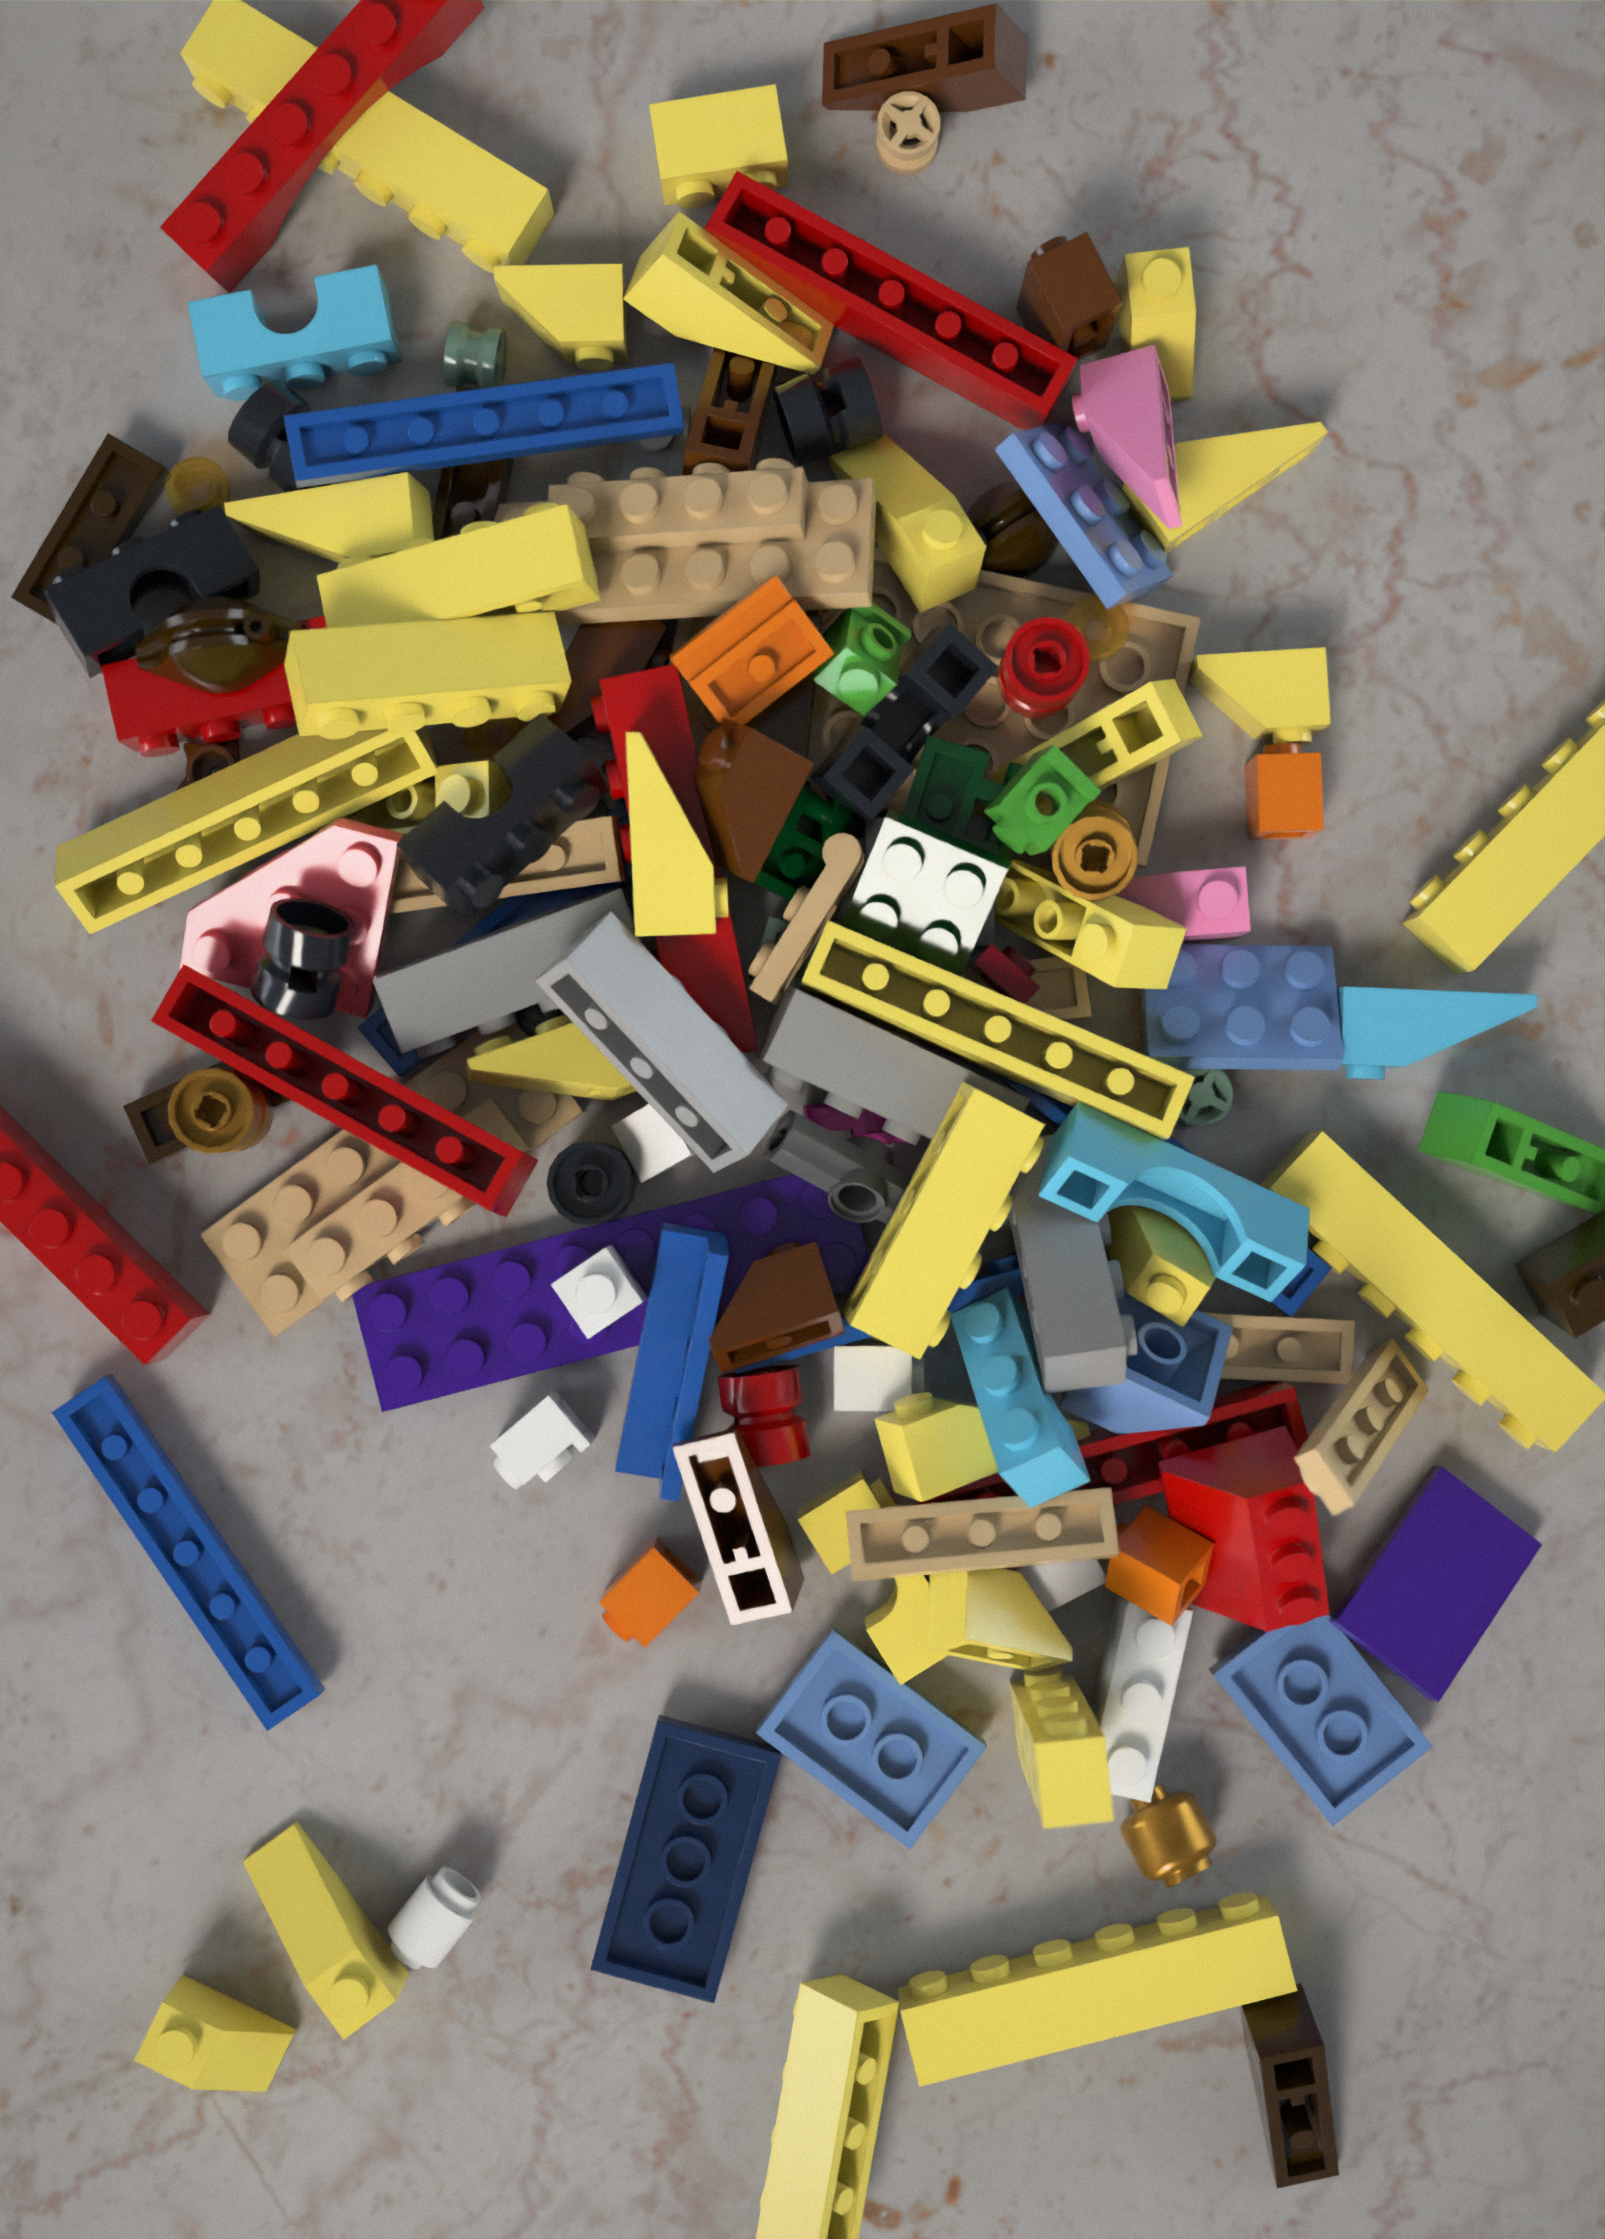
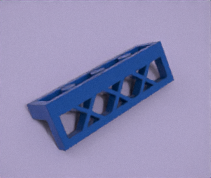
[615,1222,729,1502]

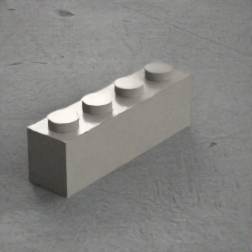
[373,886,639,1058]
[535,911,789,1173]
[756,986,1030,1145]
[1008,1135,1137,1394]

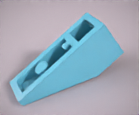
[1337,986,1538,1080]

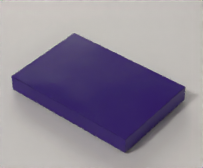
[1329,1466,1542,1702]

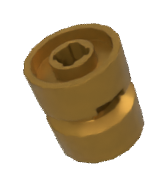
[1050,799,1138,901]
[168,1068,274,1154]

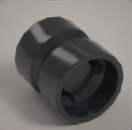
[772,357,883,467]
[228,380,332,492]
[251,898,356,1020]
[546,1141,638,1226]

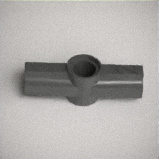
[764,1110,912,1224]

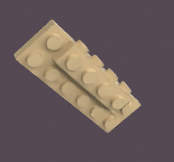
[494,458,877,625]
[200,1022,585,1338]

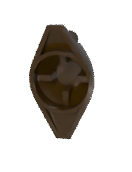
[966,481,1060,578]
[135,596,305,694]

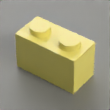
[649,84,788,209]

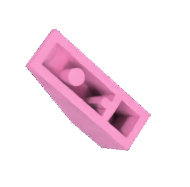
[1072,344,1182,529]
[1048,866,1251,953]

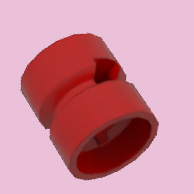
[997,617,1090,720]
[717,1365,811,1467]

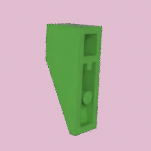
[1418,1091,1605,1215]

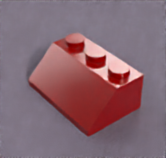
[1158,1426,1330,1632]

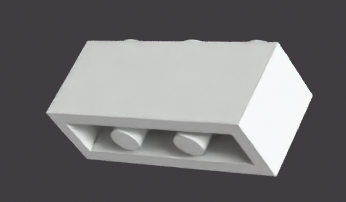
[1091,1594,1193,1803]

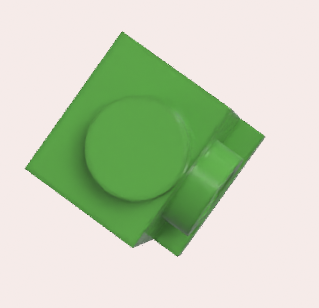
[813,602,911,717]
[984,745,1102,856]

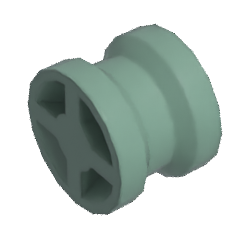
[444,321,507,388]
[1176,1069,1234,1128]

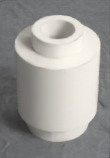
[388,1867,481,1969]

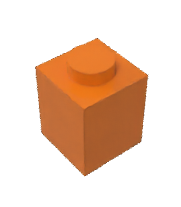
[1245,743,1324,840]
[1105,1505,1214,1626]
[599,1537,702,1648]

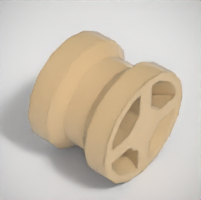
[876,91,940,175]

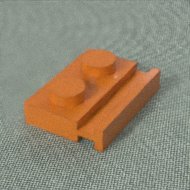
[668,574,835,725]

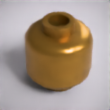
[1120,1783,1217,1888]

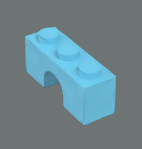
[187,264,402,401]
[951,1287,1091,1508]

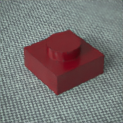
[970,943,1040,1004]

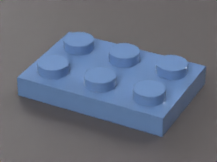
[994,421,1174,609]
[1141,944,1344,1071]
[1209,1615,1433,1827]
[756,1626,987,1850]

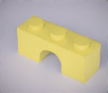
[797,1470,948,1685]

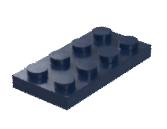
[590,1715,781,2004]

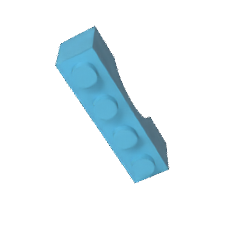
[1038,1101,1310,1302]

